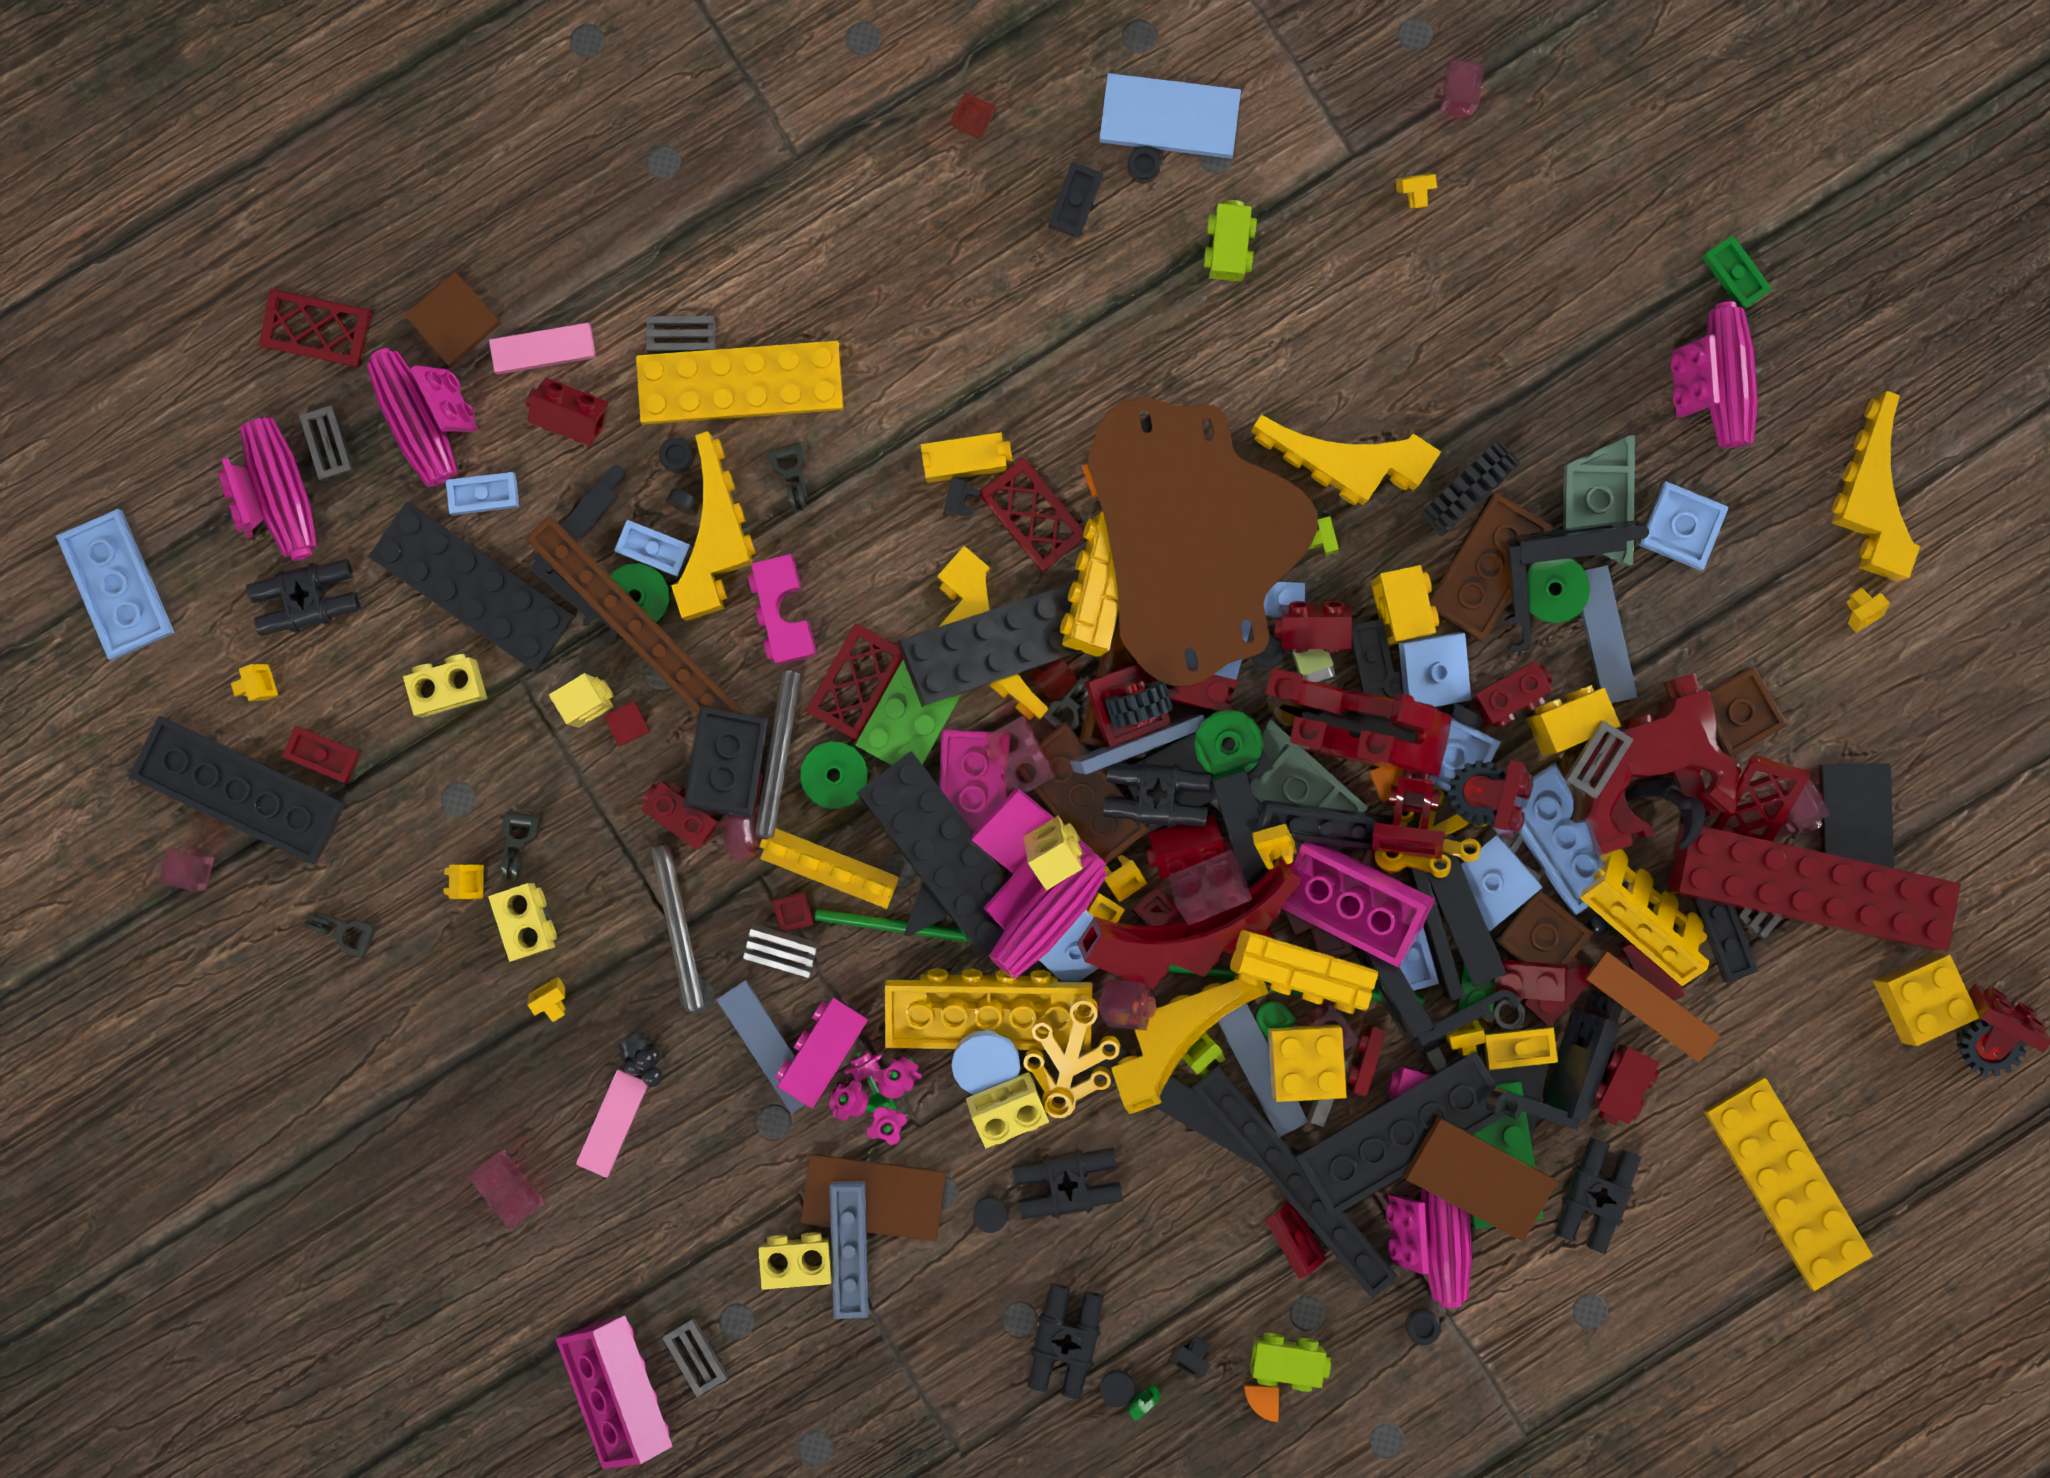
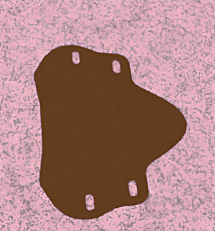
[1088,398,1318,686]

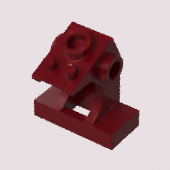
[1372,771,1445,860]

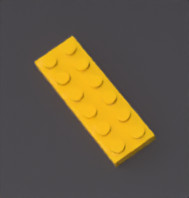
[636,341,844,425]
[1704,1076,1873,1291]

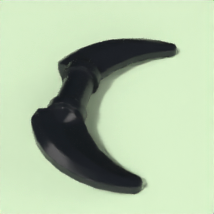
[1625,777,1705,850]

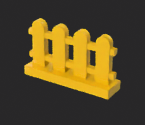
[759,828,900,909]
[1580,849,1709,986]

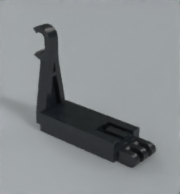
[529,465,625,645]
[1504,520,1649,652]
[1351,944,1519,1052]
[1486,990,1623,1130]

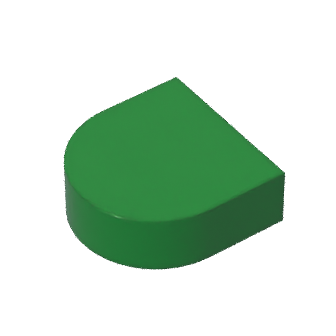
[1255,1000,1297,1039]

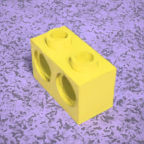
[403,654,487,718]
[549,673,614,728]
[1023,815,1083,890]
[488,883,557,962]
[966,1072,1049,1149]
[759,1232,832,1290]

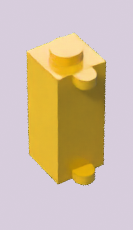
[921,432,1012,483]

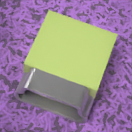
[1291,649,1336,683]

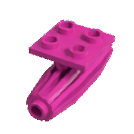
[1671,302,1758,448]
[367,348,478,487]
[218,417,317,561]
[984,852,1107,979]
[1386,1188,1472,1308]

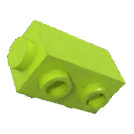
[1204,200,1257,282]
[1250,1333,1331,1392]

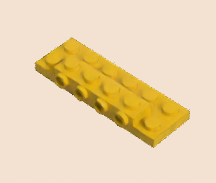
[885,968,1092,1051]

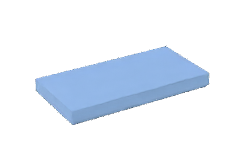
[1099,73,1241,159]
[56,509,175,660]
[1520,764,1626,915]

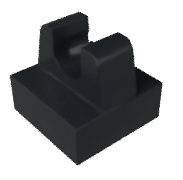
[943,477,979,518]
[1168,1337,1211,1379]

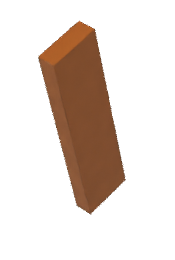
[1585,950,1721,1063]

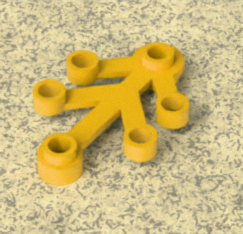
[1375,786,1487,878]
[1024,996,1120,1118]

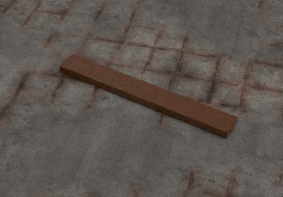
[524,515,743,714]

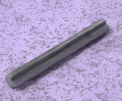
[755,671,801,838]
[651,844,704,1012]

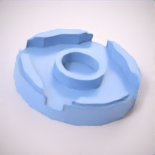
[951,1030,1020,1095]

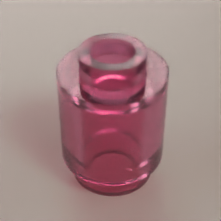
[721,815,760,860]

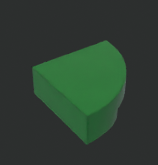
[1127,1384,1162,1422]

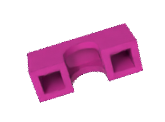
[747,554,817,666]

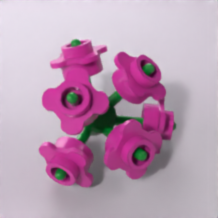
[829,1051,922,1145]

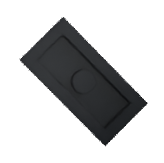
[1048,162,1103,239]

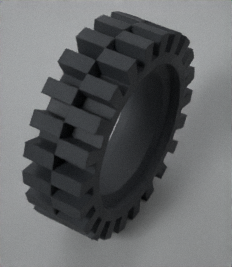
[1420,441,1521,537]

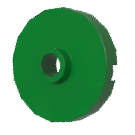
[1526,558,1590,623]
[610,563,671,624]
[1194,709,1264,776]
[800,742,868,809]

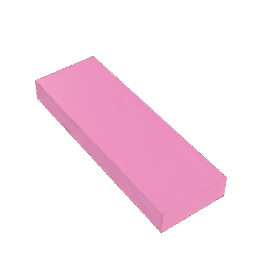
[489,323,596,375]
[576,1068,648,1178]

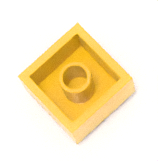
[1371,565,1439,646]
[1526,685,1621,756]
[1873,953,1979,1046]
[1268,1025,1347,1102]

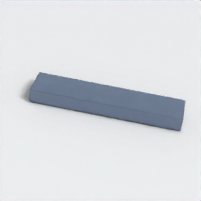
[1581,565,1638,703]
[1070,713,1204,774]
[716,980,804,1114]
[1217,1003,1309,1137]
[830,1181,869,1319]

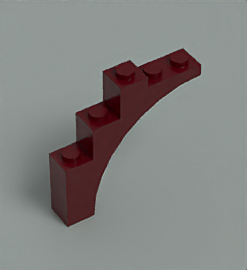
[1077,856,1302,990]

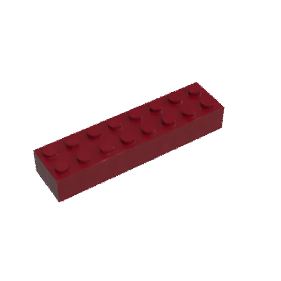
[1667,825,1961,951]

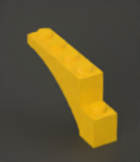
[1831,391,1920,582]
[1251,414,1441,505]
[671,431,756,621]
[937,546,1049,721]
[1111,974,1269,1114]

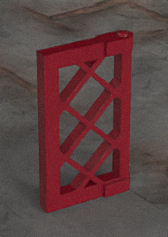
[258,288,372,368]
[979,458,1085,573]
[805,623,903,740]
[1712,755,1810,842]

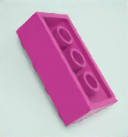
[1281,842,1435,968]
[556,1315,672,1469]

